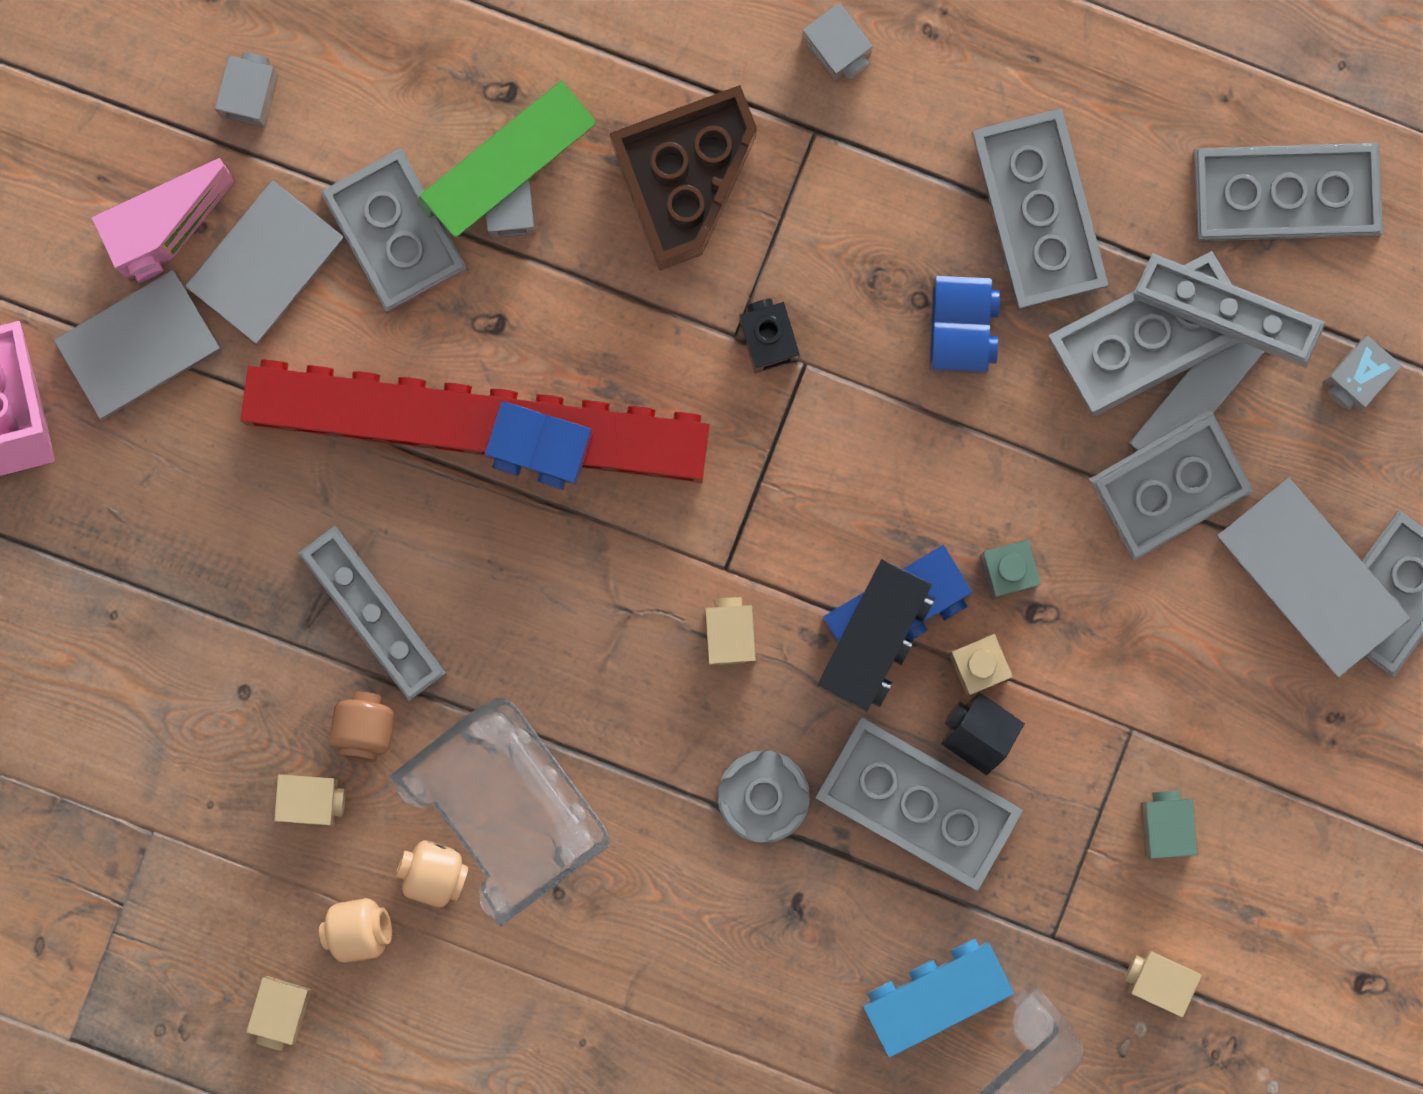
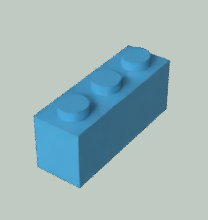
[862,938,1015,1058]

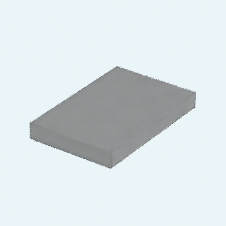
[320,148,468,314]
[185,180,345,345]
[54,270,222,421]
[1088,410,1254,561]
[1361,510,1423,677]

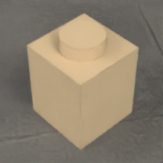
[705,597,756,666]
[948,634,1013,697]
[274,774,345,825]
[1124,950,1202,1018]
[247,976,312,1051]

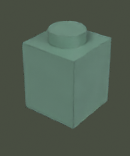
[980,539,1041,600]
[1141,791,1198,859]

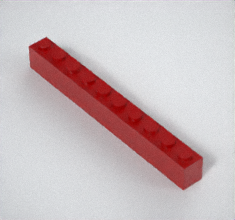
[240,359,710,483]

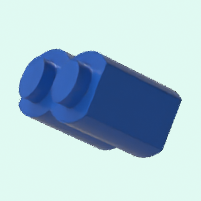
[930,276,1000,374]
[485,401,593,490]

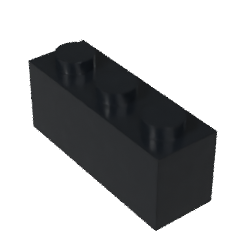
[816,559,935,712]

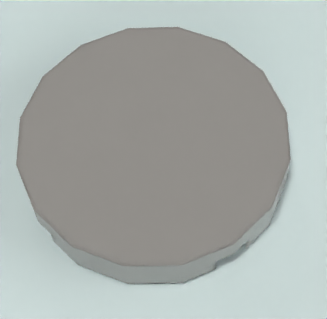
[718,751,810,843]

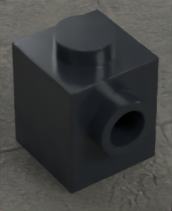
[739,298,800,373]
[941,692,1025,776]

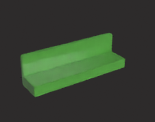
[418,80,596,237]

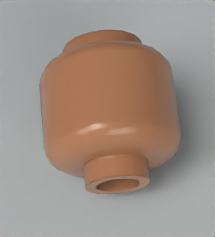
[330,691,394,762]

